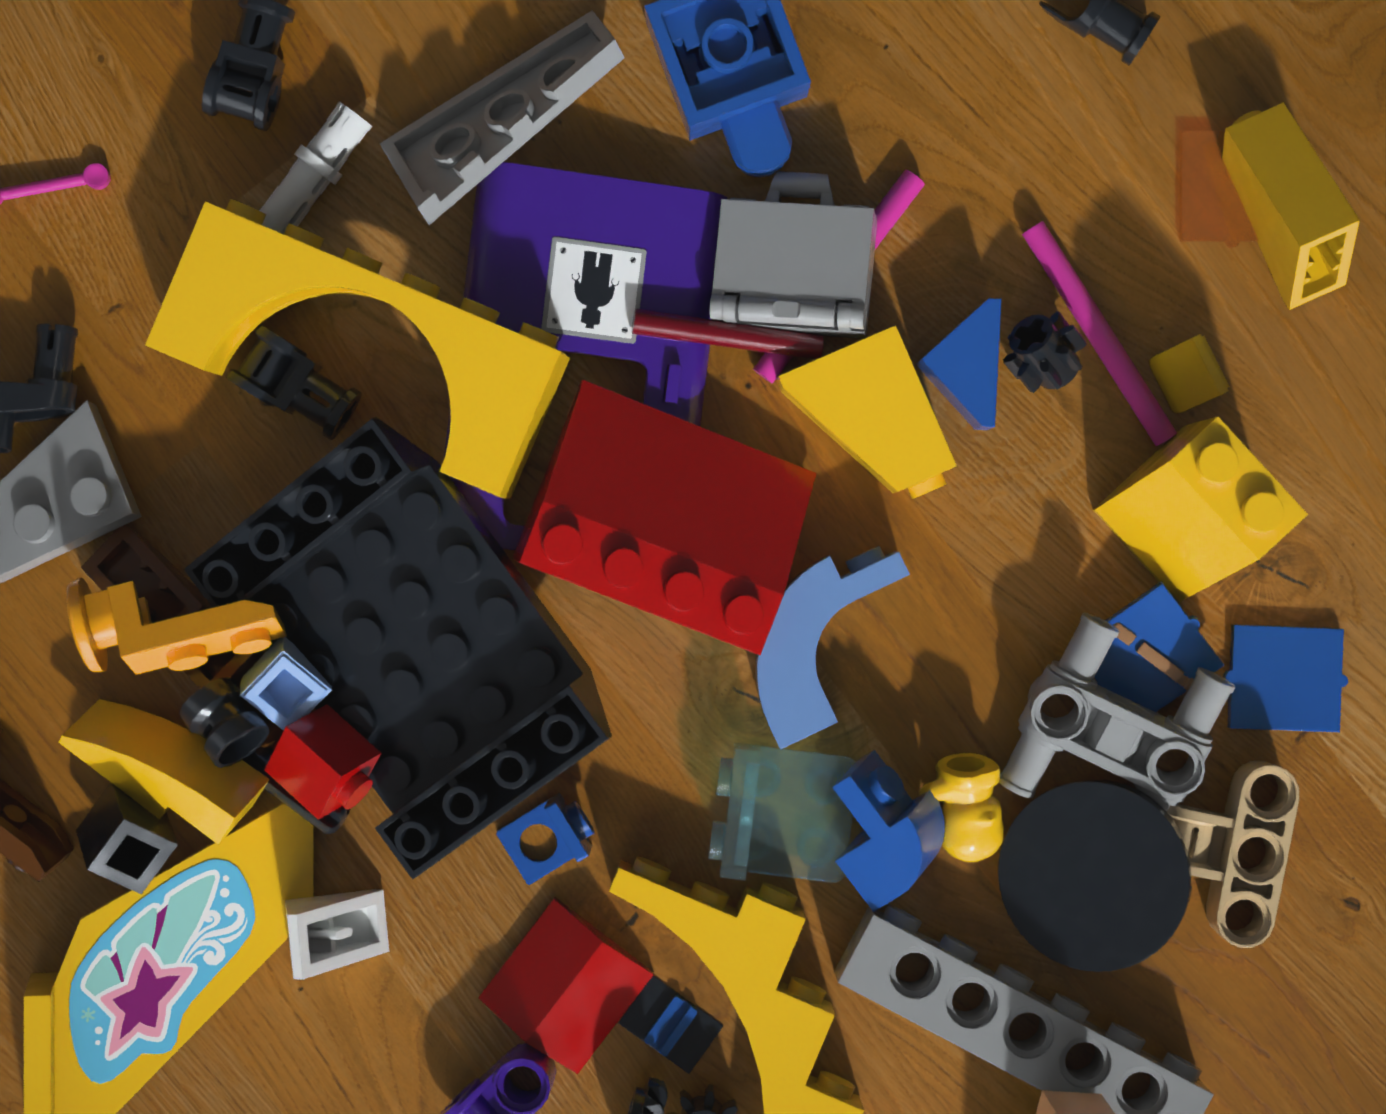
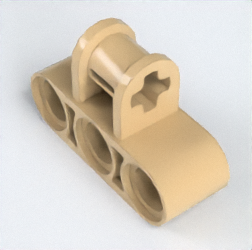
[1167,761,1299,948]

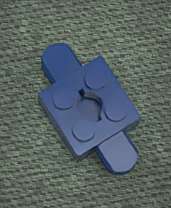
[644,0,811,178]

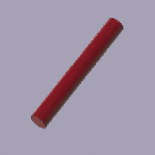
[632,308,824,360]

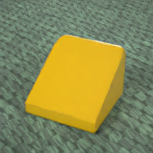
[1149,334,1230,413]

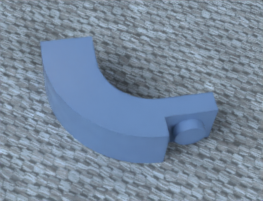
[755,546,910,750]

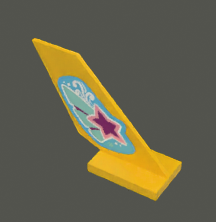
[24,803,314,1114]

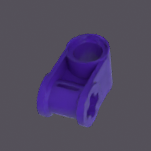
[440,1043,556,1114]

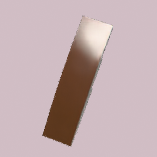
[81,524,283,749]

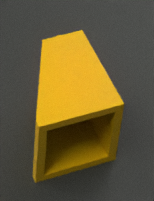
[1093,417,1308,602]

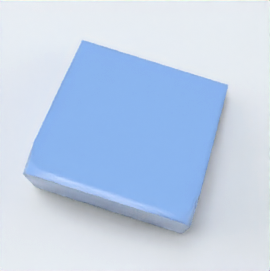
[240,637,332,731]

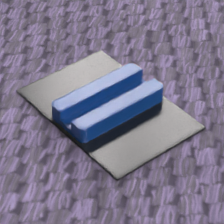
[618,975,723,1074]

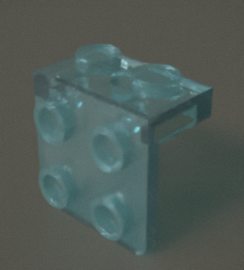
[708,742,855,883]

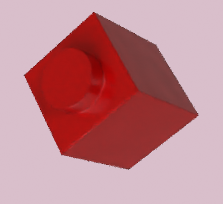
[264,704,381,820]

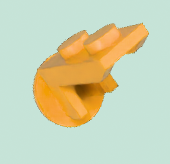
[66,578,287,675]

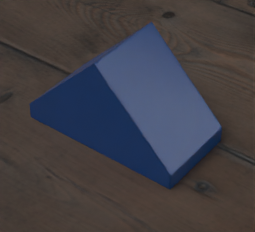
[916,298,1002,430]

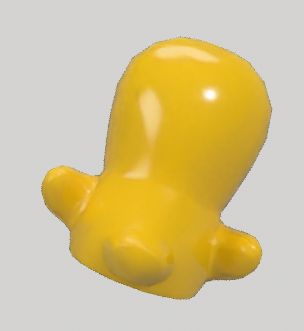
[919,753,1004,862]

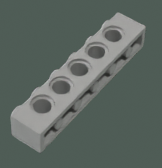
[834,904,1214,1114]

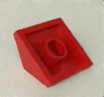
[478,897,654,1074]

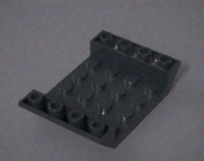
[184,417,612,880]

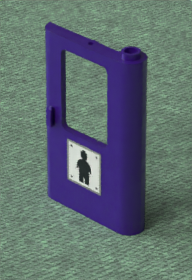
[444,162,728,550]

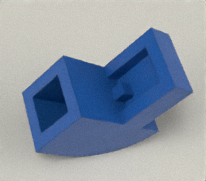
[832,750,945,912]

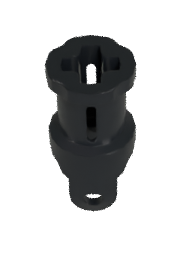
[1039,0,1161,66]

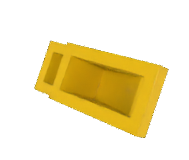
[58,699,270,845]

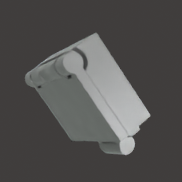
[710,171,877,339]

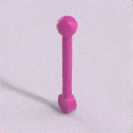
[0,163,111,205]

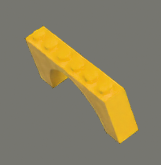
[145,199,570,499]

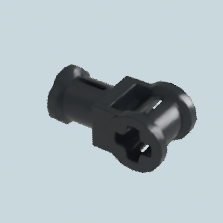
[202,0,295,131]
[226,324,362,440]

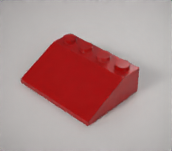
[512,380,817,655]

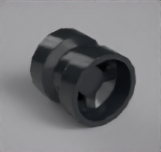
[179,677,269,768]

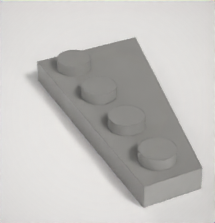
[379,10,625,225]

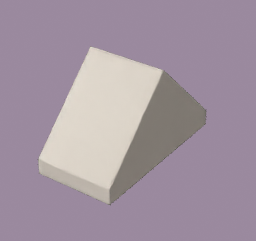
[285,889,389,980]

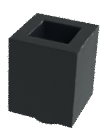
[76,783,178,894]

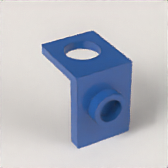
[496,792,595,885]

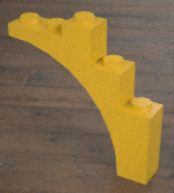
[609,857,864,1114]

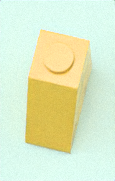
[1222,102,1360,310]
[776,325,957,499]

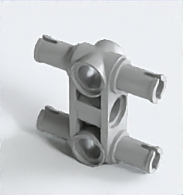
[999,612,1235,812]

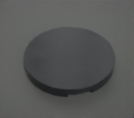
[998,779,1192,972]

